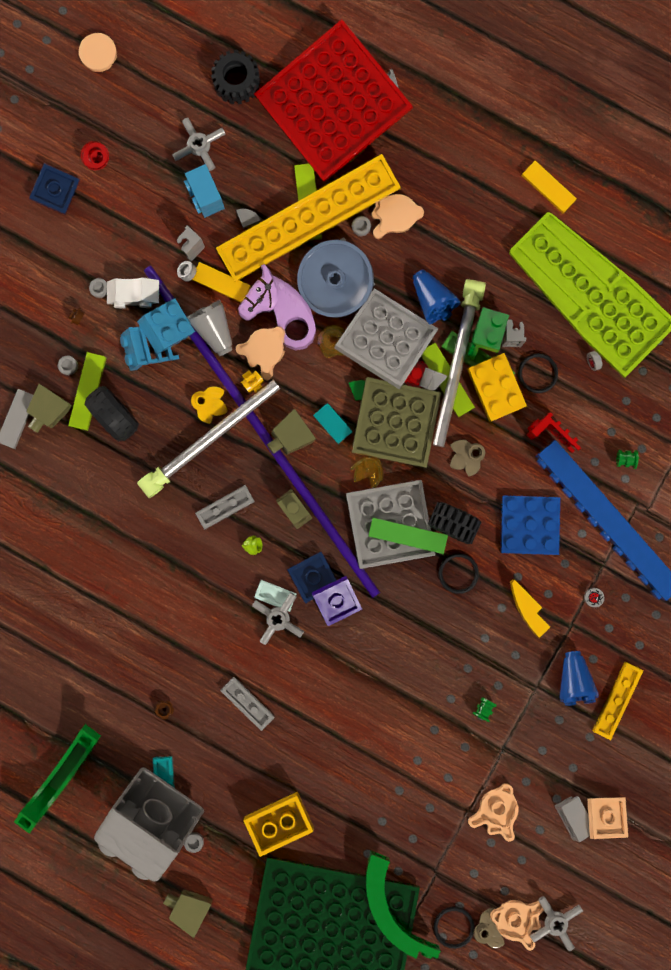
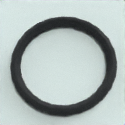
[518,353,558,393]
[438,553,479,594]
[434,907,475,949]

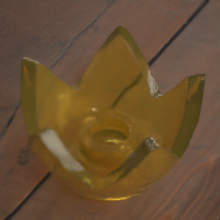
[316,325,345,358]
[350,456,383,489]

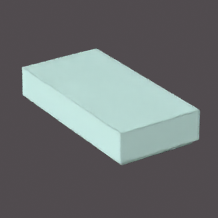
[254,580,297,612]

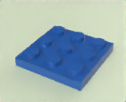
[501,496,560,555]

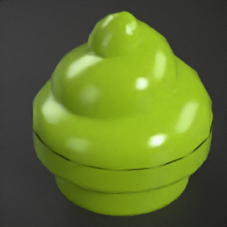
[242,536,262,555]

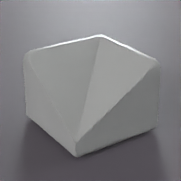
[419,368,447,391]

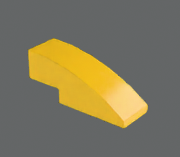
[510,579,550,638]

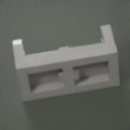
[177,225,205,262]
[502,320,526,347]
[554,796,590,842]

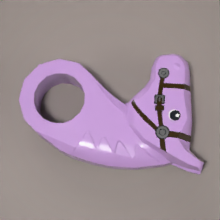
[238,264,316,350]

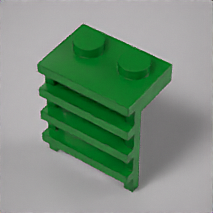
[468,307,509,361]

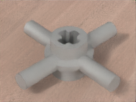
[172,118,225,171]
[252,592,304,645]
[530,896,583,951]

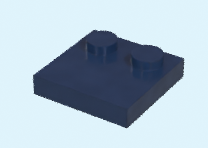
[29,164,80,215]
[287,552,336,604]

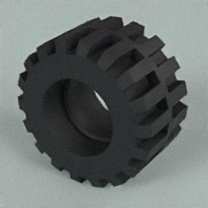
[211,50,260,105]
[428,502,481,544]

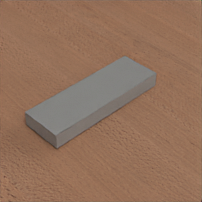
[0,389,33,449]
[195,485,255,530]
[220,677,275,731]

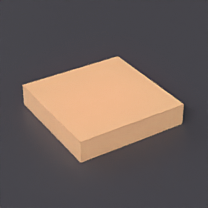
[587,797,628,839]

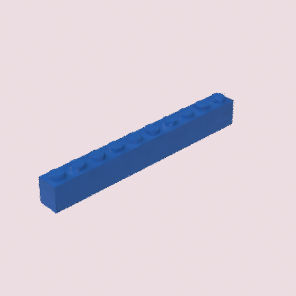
[536,440,671,601]

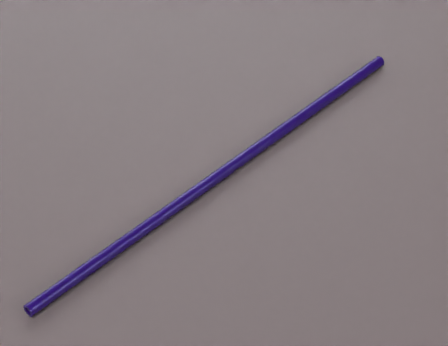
[144,266,380,598]

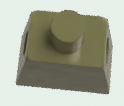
[26,384,73,433]
[267,409,316,455]
[276,489,312,529]
[163,890,213,938]

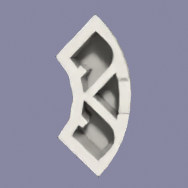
[107,278,159,309]

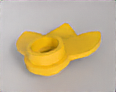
[191,386,227,424]

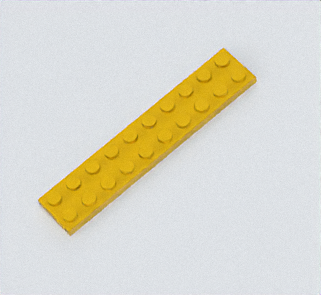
[216,154,401,282]

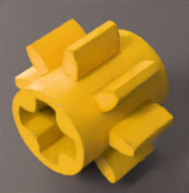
[241,370,265,393]

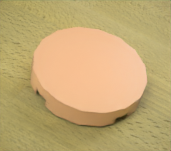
[79,33,117,72]

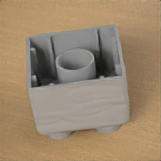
[94,767,204,881]

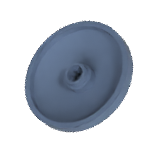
[297,240,374,318]

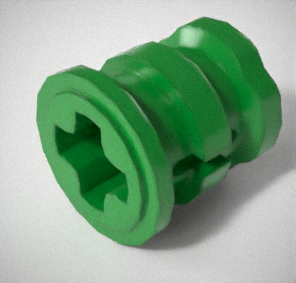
[616,450,639,469]
[472,697,497,722]

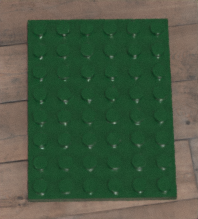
[246,856,420,970]

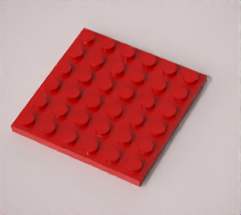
[254,19,413,182]

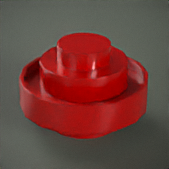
[80,141,109,170]
[405,361,429,388]

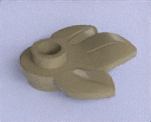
[450,440,485,476]
[474,908,505,948]

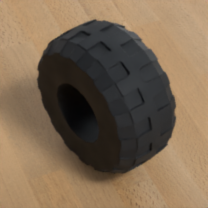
[84,386,139,442]

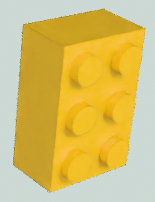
[467,353,527,421]
[243,792,314,857]

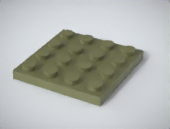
[351,377,441,468]

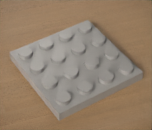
[334,288,438,390]
[346,480,435,569]

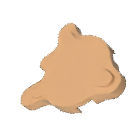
[372,194,424,239]
[236,326,285,381]
[468,783,519,842]
[490,900,544,951]

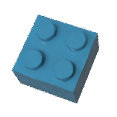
[184,164,225,218]
[137,299,195,355]

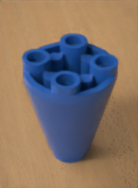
[412,270,461,324]
[559,651,599,706]

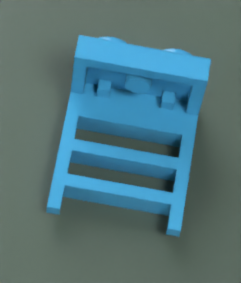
[120,326,179,371]

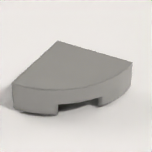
[236,209,261,229]

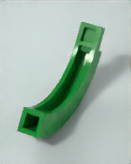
[14,724,101,834]
[366,850,441,959]

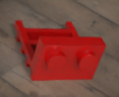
[526,412,581,453]

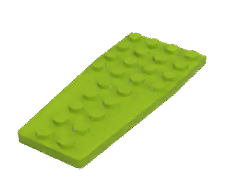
[509,212,671,378]

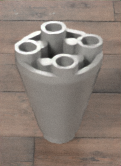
[187,300,233,356]

